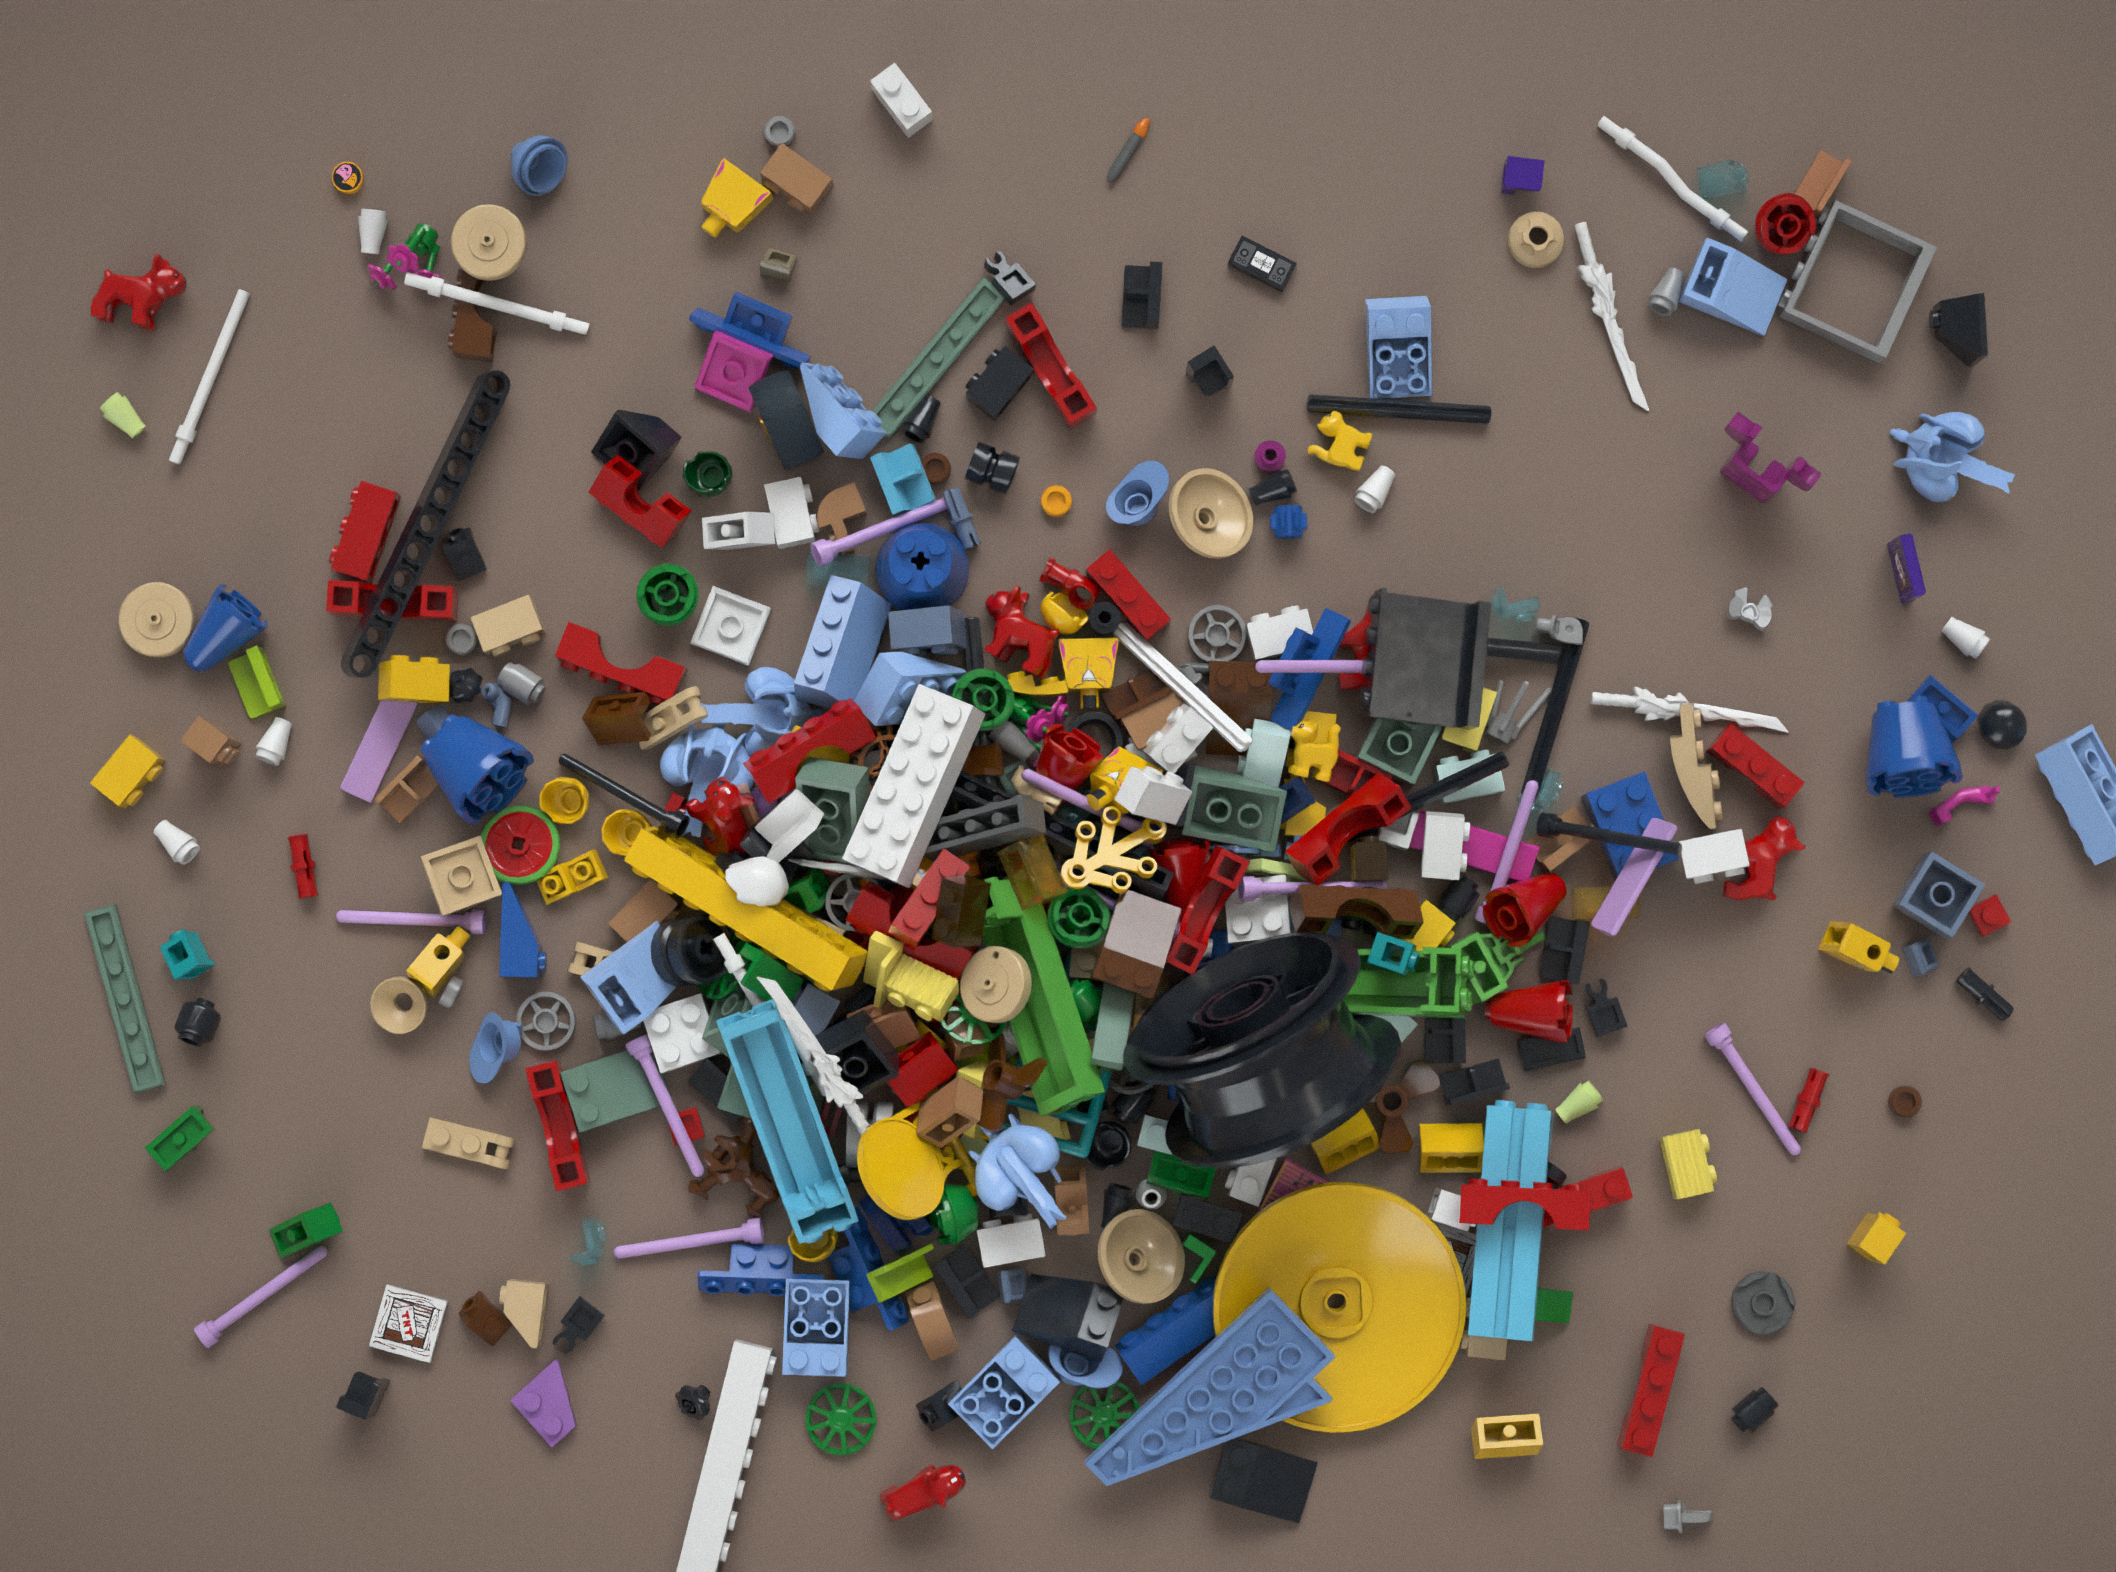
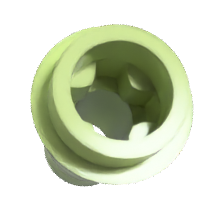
[99,392,146,439]
[1555,1080,1604,1124]

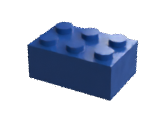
[1582,771,1679,881]

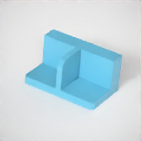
[870,444,935,515]

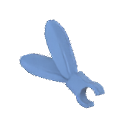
[1210,844,1282,857]

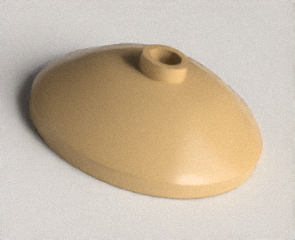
[1169,468,1253,559]
[1098,1209,1185,1304]

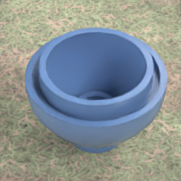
[511,135,568,196]

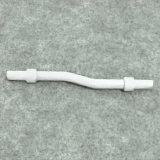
[1597,116,1749,242]
[404,272,590,335]
[713,933,825,1096]

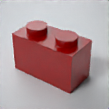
[887,1031,958,1108]

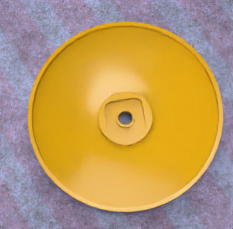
[1213,1182,1466,1433]

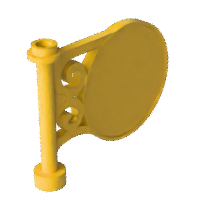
[857,1086,977,1220]

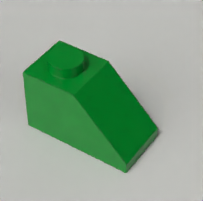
[269,1202,343,1259]
[1535,1287,1573,1323]

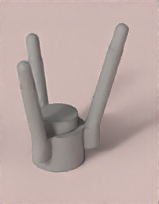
[1486,680,1552,744]

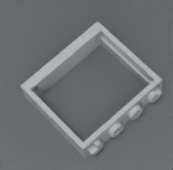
[1778,200,1937,364]

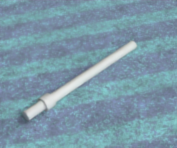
[169,289,250,465]

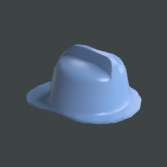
[1106,461,1170,527]
[469,1012,523,1084]
[1049,1345,1123,1389]

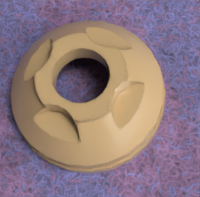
[1507,212,1564,268]
[370,977,428,1034]

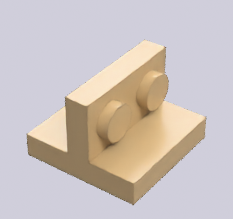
[420,836,502,917]

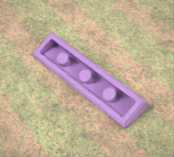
[340,700,418,803]
[1591,818,1678,937]

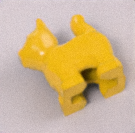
[1307,411,1373,472]
[1288,719,1341,782]

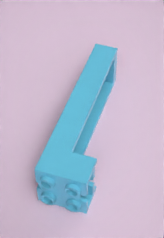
[716,999,859,1244]
[1468,1100,1554,1341]

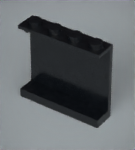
[1358,588,1491,730]

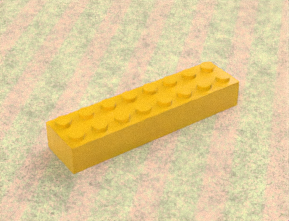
[624,826,868,992]

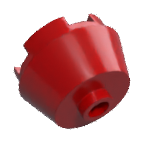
[1755,193,1816,255]

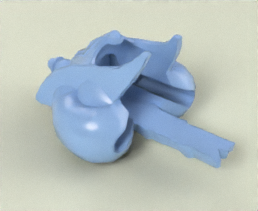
[1890,412,2015,503]
[701,667,826,756]
[660,723,754,837]
[968,1114,1067,1229]

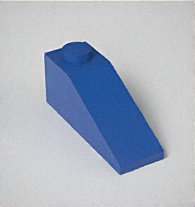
[499,882,547,978]

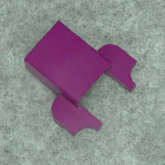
[1720,411,1821,503]

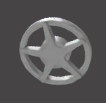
[1188,605,1247,662]
[825,874,880,932]
[516,992,576,1051]

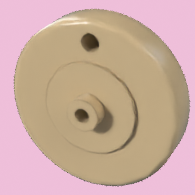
[451,204,527,281]
[118,582,196,658]
[960,946,1032,1023]

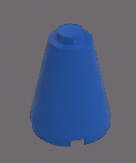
[183,584,268,671]

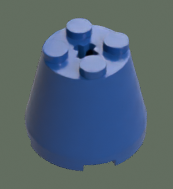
[876,523,969,611]
[1865,696,1963,798]
[420,714,534,824]

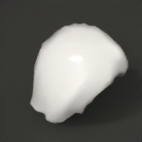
[725,856,789,906]

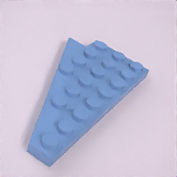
[1084,1287,1336,1486]

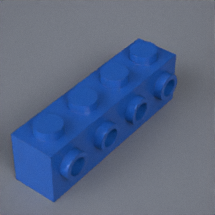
[1115,1274,1218,1385]

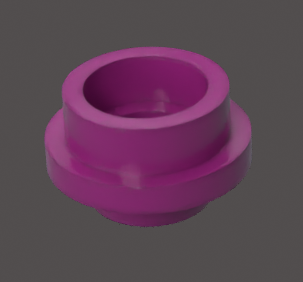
[1255,440,1286,472]

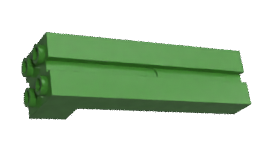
[982,875,1105,1116]
[1239,946,1474,1018]

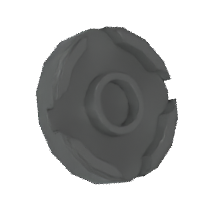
[1731,1271,1796,1335]

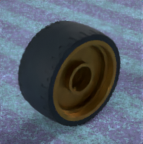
[748,370,824,470]

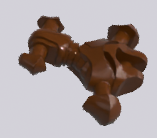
[688,1117,780,1218]

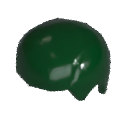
[682,451,733,498]

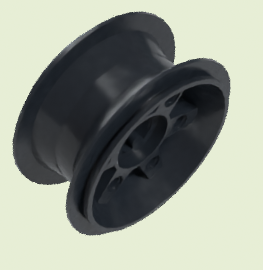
[1123,932,1401,1168]

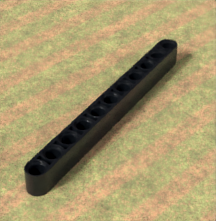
[341,370,511,678]

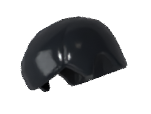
[1977,700,2027,750]
[1085,1121,1132,1171]

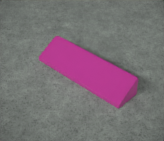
[1409,810,1539,881]

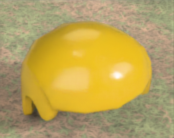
[1040,592,1089,635]
[539,777,590,824]
[601,809,652,856]
[787,1228,838,1262]

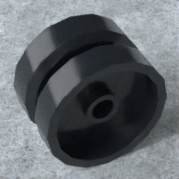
[651,915,732,987]

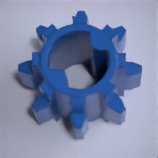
[1270,505,1307,539]

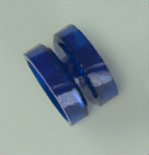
[859,1194,935,1257]

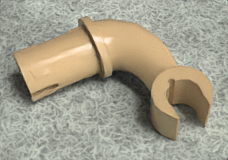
[1011,765,1062,816]

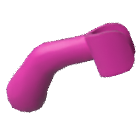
[1929,786,2001,826]

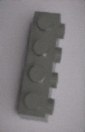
[923,794,1046,860]

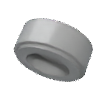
[764,116,795,148]
[445,623,478,656]
[439,976,464,1009]

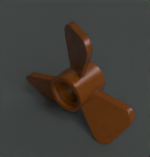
[976,1033,1048,1132]
[1370,1060,1440,1154]

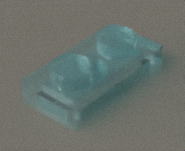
[805,553,870,587]

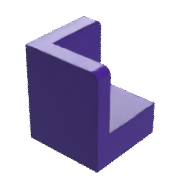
[1501,156,1545,194]

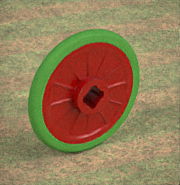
[481,806,560,885]

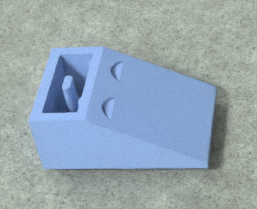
[1679,238,1787,337]
[1365,296,1432,399]
[800,362,887,459]
[854,652,967,726]
[580,921,676,1034]
[782,1278,850,1377]
[948,1333,1061,1449]

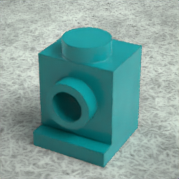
[160,929,215,980]
[1367,932,1420,976]

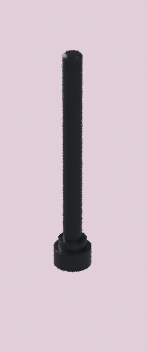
[558,753,690,839]
[1536,812,1682,855]

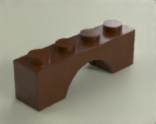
[448,269,497,362]
[1289,884,1424,939]

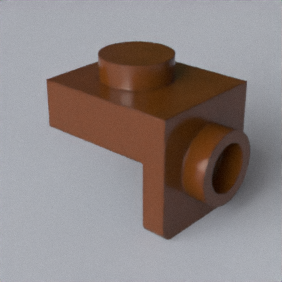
[459,1291,513,1347]

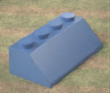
[794,575,892,709]

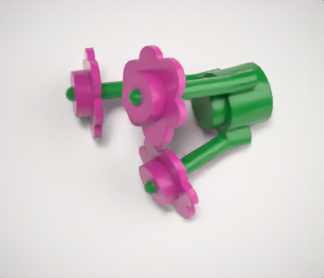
[367,223,445,290]
[1009,693,1069,768]

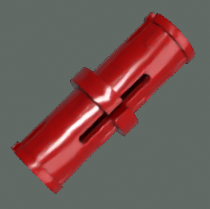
[288,834,319,899]
[1788,1067,1829,1133]

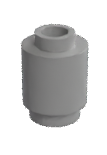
[497,662,546,705]

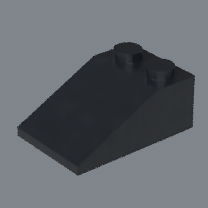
[1012,1274,1124,1362]
[1209,1437,1318,1523]

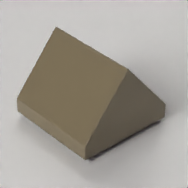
[760,248,797,283]

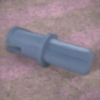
[942,487,981,550]

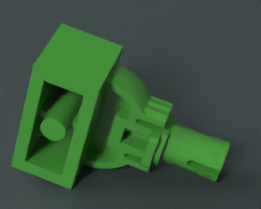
[1445,928,1545,1004]

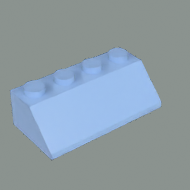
[2035,724,2116,865]

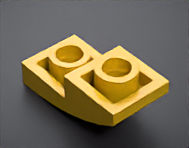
[1007,671,1068,697]
[536,849,609,905]

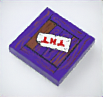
[1887,533,1926,604]

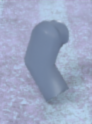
[482,683,512,728]

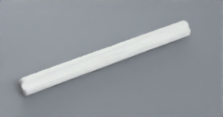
[1113,622,1252,752]

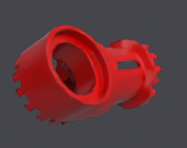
[1039,557,1100,610]

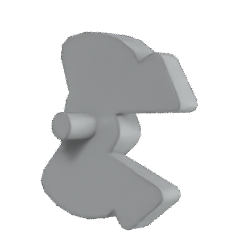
[1727,588,1773,631]

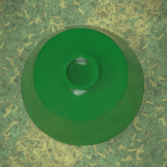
[636,564,699,626]
[952,668,1014,731]
[1048,887,1110,949]
[927,1185,979,1246]

